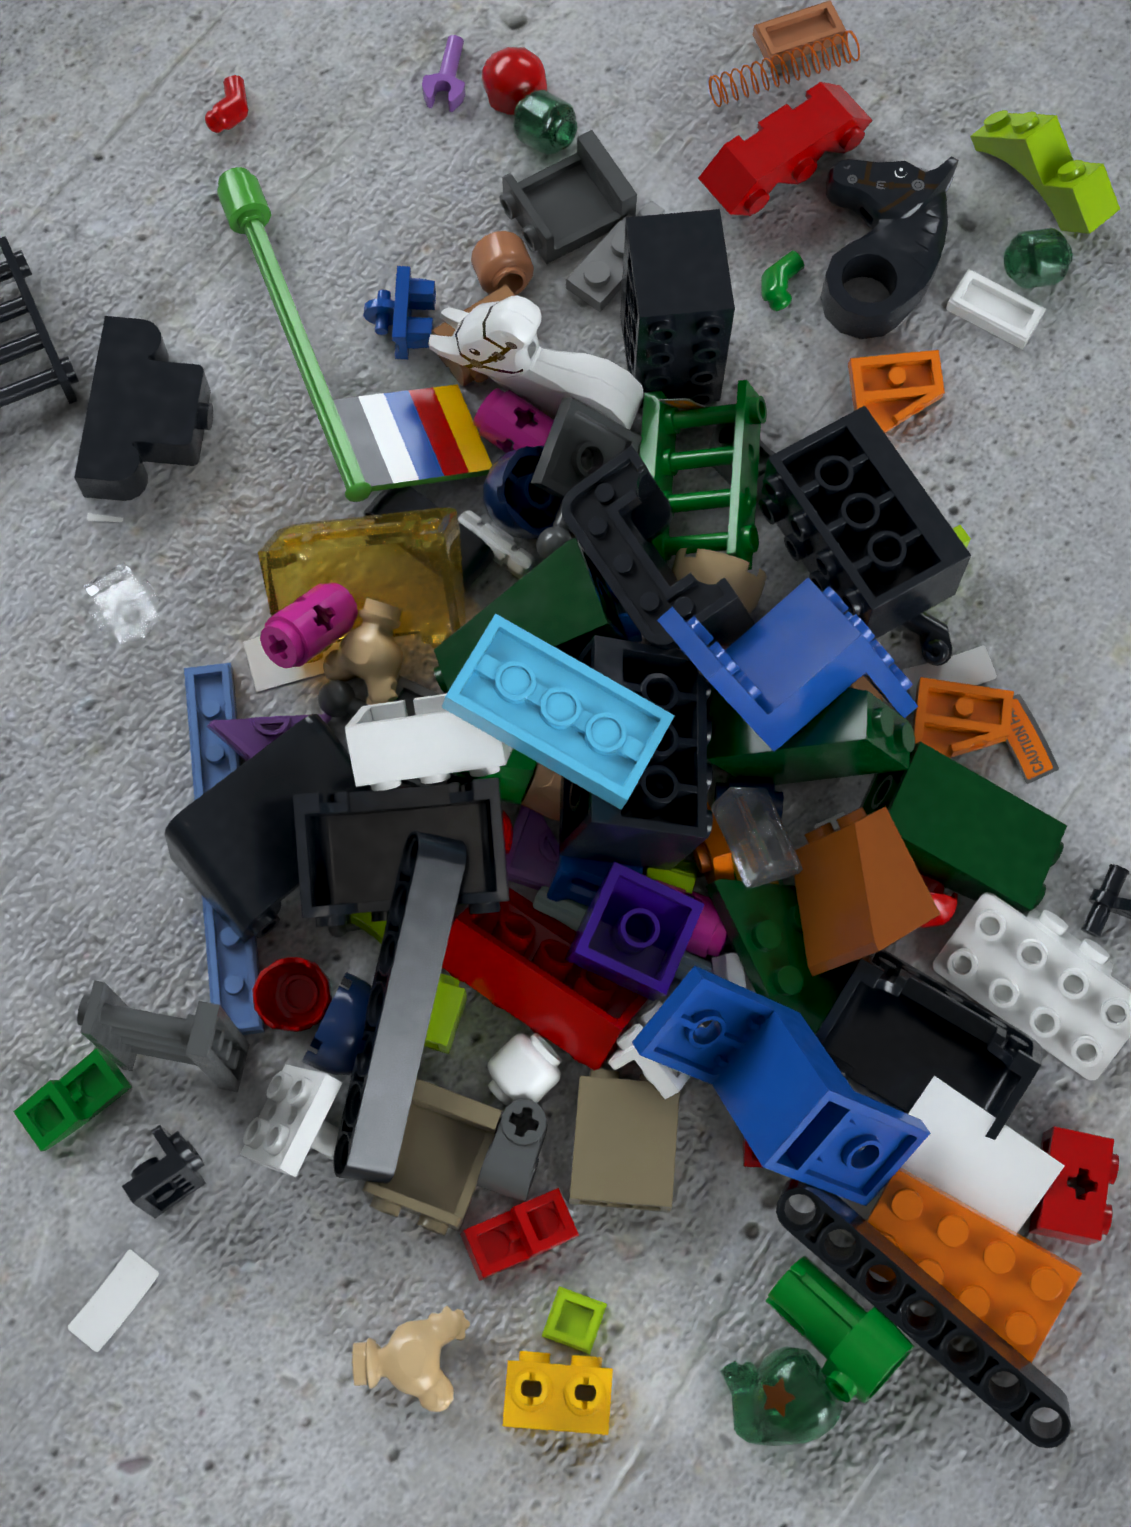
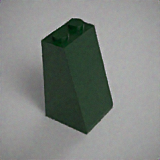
[434,537,629,694]
[707,686,915,785]
[859,742,1067,913]

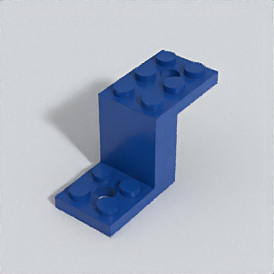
[657,578,918,752]
[632,965,931,1206]

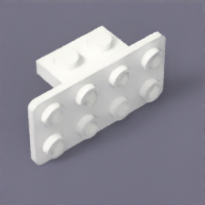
[933,892,1131,1080]

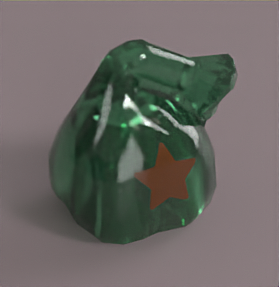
[720,1346,844,1446]

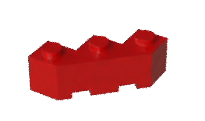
[698,82,873,216]

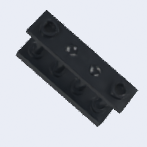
[0,236,79,408]

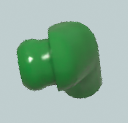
[761,250,805,311]

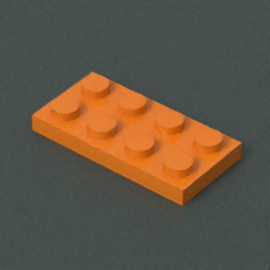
[853,1168,1082,1363]

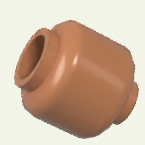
[471,231,534,295]

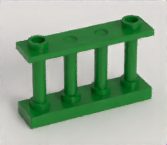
[639,380,767,570]

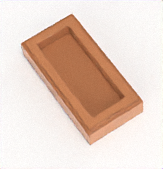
[753,0,846,67]

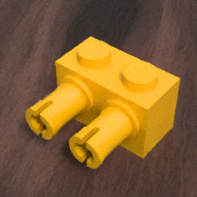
[502,1351,613,1435]

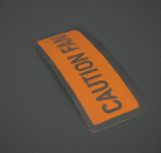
[659,399,706,410]
[1006,694,1059,784]

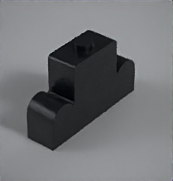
[74,316,213,501]

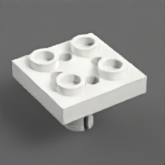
[239,1064,342,1177]

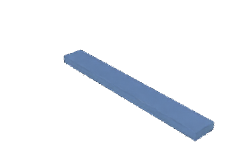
[184,663,265,1035]

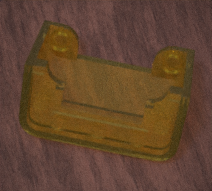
[258,508,466,663]

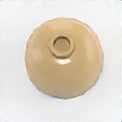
[672,548,767,614]

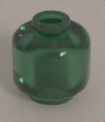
[513,90,577,155]
[1004,228,1073,289]

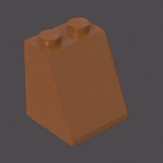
[790,806,940,976]

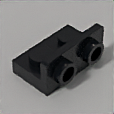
[122,1125,206,1219]

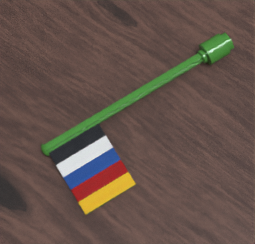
[217,167,492,502]

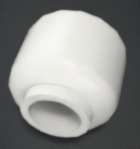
[487,1033,562,1106]

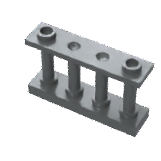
[77,980,250,1092]

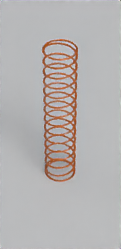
[709,30,860,107]

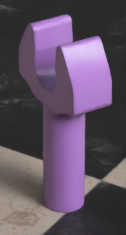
[422,35,466,112]

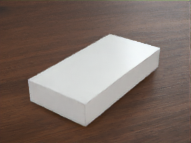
[945,269,1046,350]

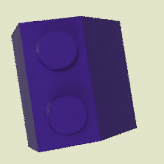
[564,862,705,1001]

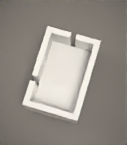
[345,693,513,791]

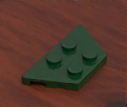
[705,879,851,1035]

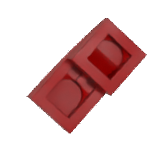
[460,1188,579,1281]

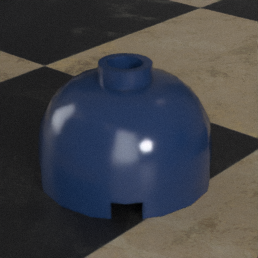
[483,446,562,539]
[302,972,372,1075]

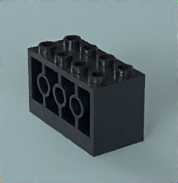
[620,209,735,408]
[759,406,971,640]
[559,635,713,871]

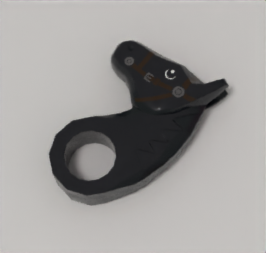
[820,156,959,339]

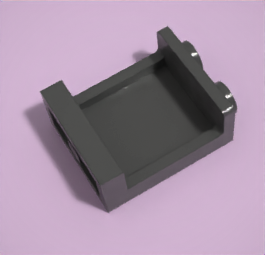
[500,130,637,264]

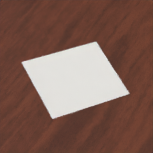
[840,1076,1065,1240]

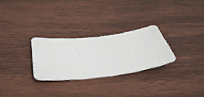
[902,645,997,701]
[68,1250,159,1352]

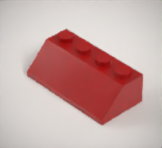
[442,887,649,1071]

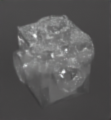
[84,562,161,644]

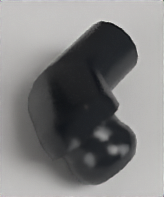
[902,612,952,666]

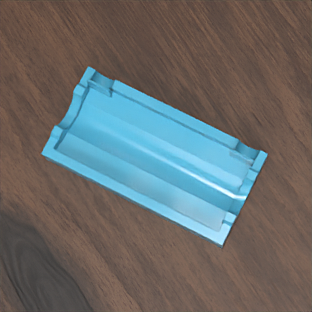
[442,613,675,810]

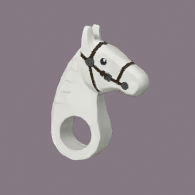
[428,296,644,430]

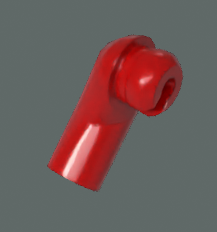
[205,75,248,133]

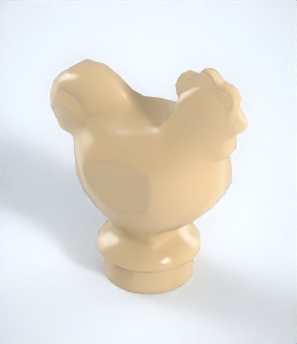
[323,598,403,705]
[352,1306,470,1412]

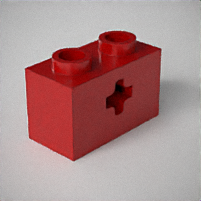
[1028,1126,1119,1246]

